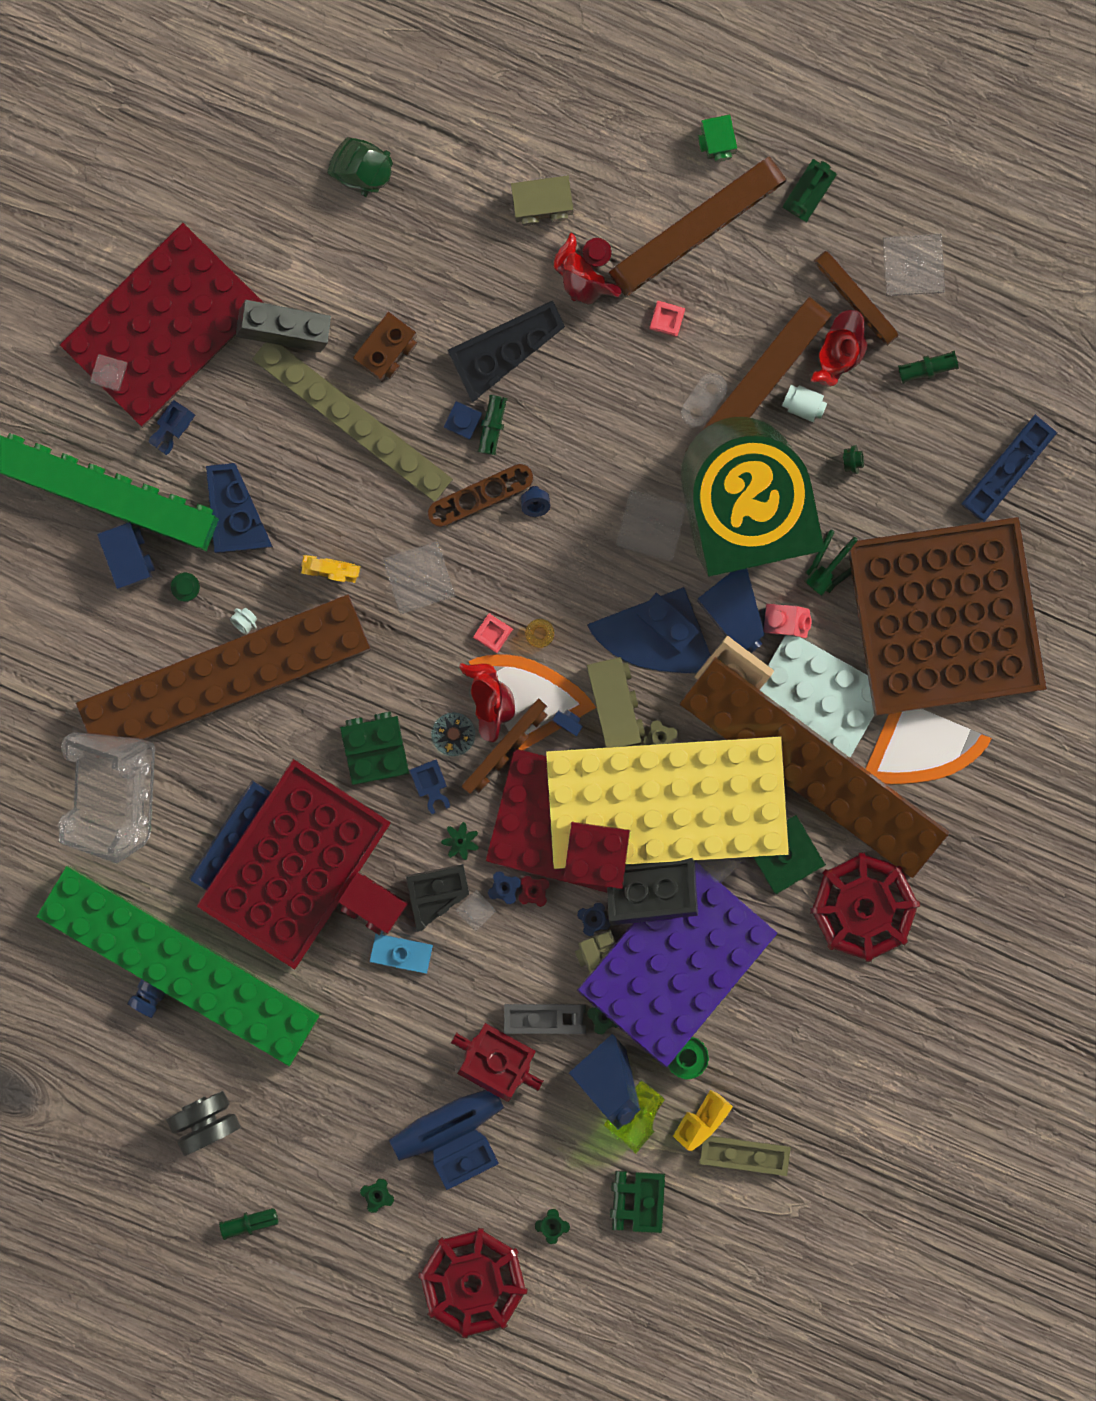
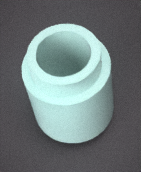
[782,385,827,422]

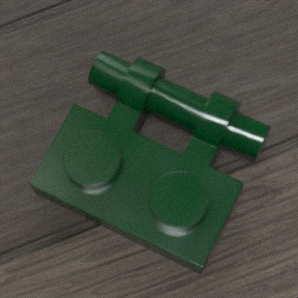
[610,1170,665,1233]

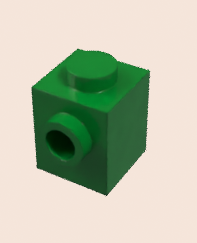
[698,114,737,162]

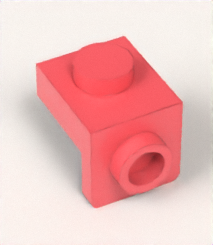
[763,604,812,638]

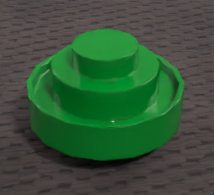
[668,1037,709,1079]

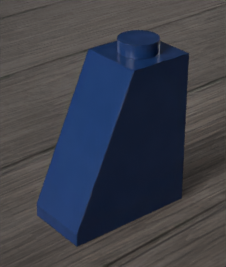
[696,568,764,653]
[569,1034,640,1130]

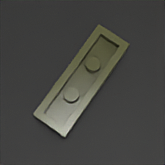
[699,1135,791,1176]

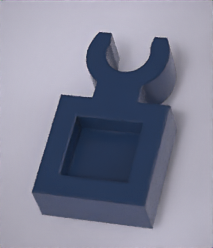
[409,759,450,814]

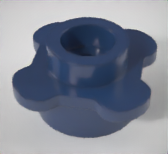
[488,871,521,904]
[577,903,611,936]

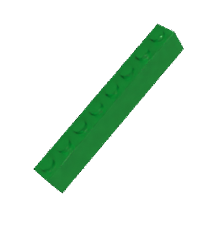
[0,433,219,552]

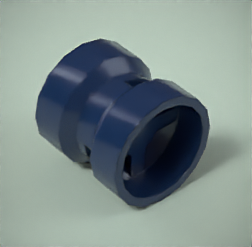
[127,979,166,1018]

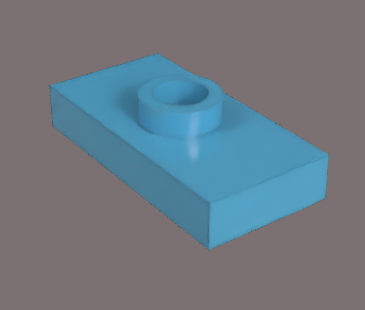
[370,934,433,974]

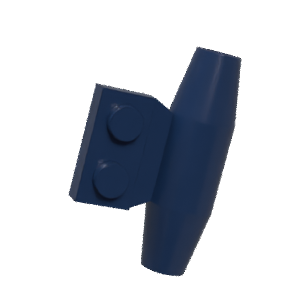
[389,1090,504,1190]

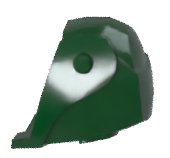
[327,137,393,197]

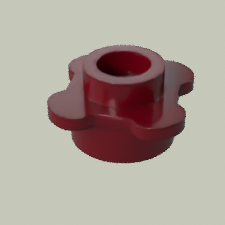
[518,876,550,907]

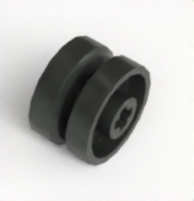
[166,1091,241,1156]

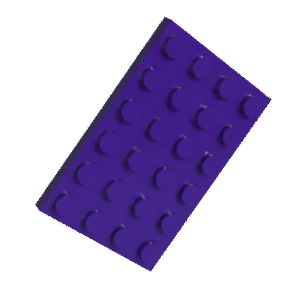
[577,861,778,1067]

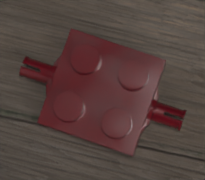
[451,1023,544,1102]

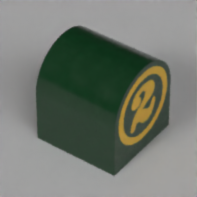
[681,417,825,577]

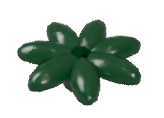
[441,822,479,860]

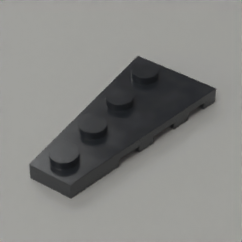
[447,300,565,403]

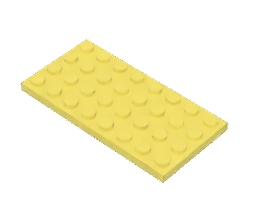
[546,737,789,869]

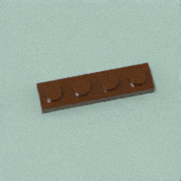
[461,698,548,794]

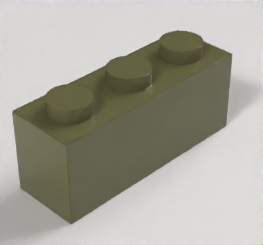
[586,657,645,748]

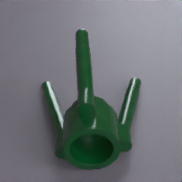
[804,530,858,596]

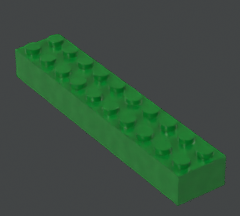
[36,866,321,1066]

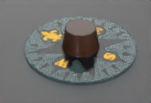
[432,712,475,756]

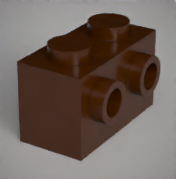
[353,312,418,382]

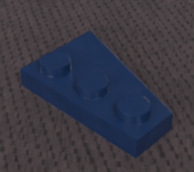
[206,463,273,554]

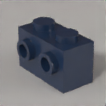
[97,522,155,591]

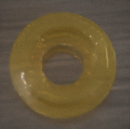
[525,619,554,648]

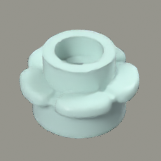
[230,608,257,635]

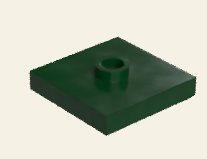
[753,815,826,895]

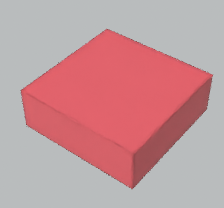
[649,300,685,337]
[473,613,513,653]

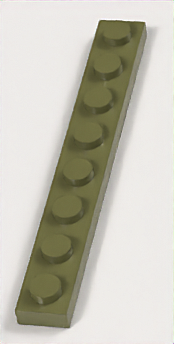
[252,342,453,502]

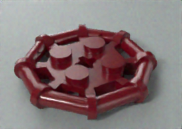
[810,852,920,962]
[418,1228,528,1339]

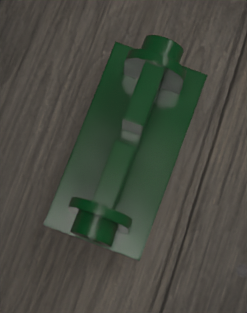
[782,159,837,223]

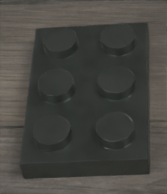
[607,858,698,925]

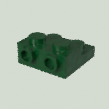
[340,712,410,785]

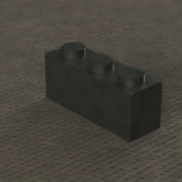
[236,300,331,353]

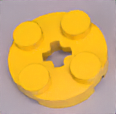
[301,555,361,583]

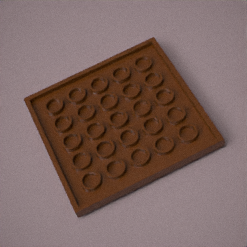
[847,517,1047,716]

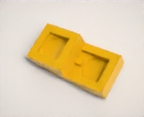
[673,1090,733,1151]

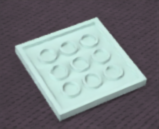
[760,635,874,757]

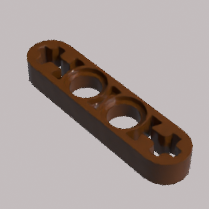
[814,251,899,346]
[428,464,533,528]

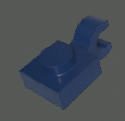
[149,400,195,455]

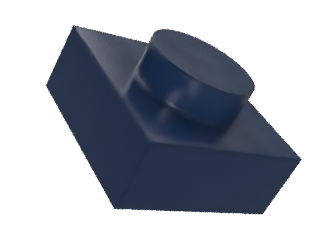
[444,401,482,440]
[552,709,583,737]

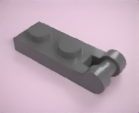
[504,1004,586,1034]

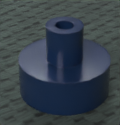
[521,486,551,517]

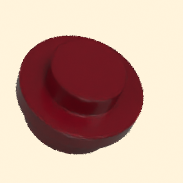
[583,238,612,267]

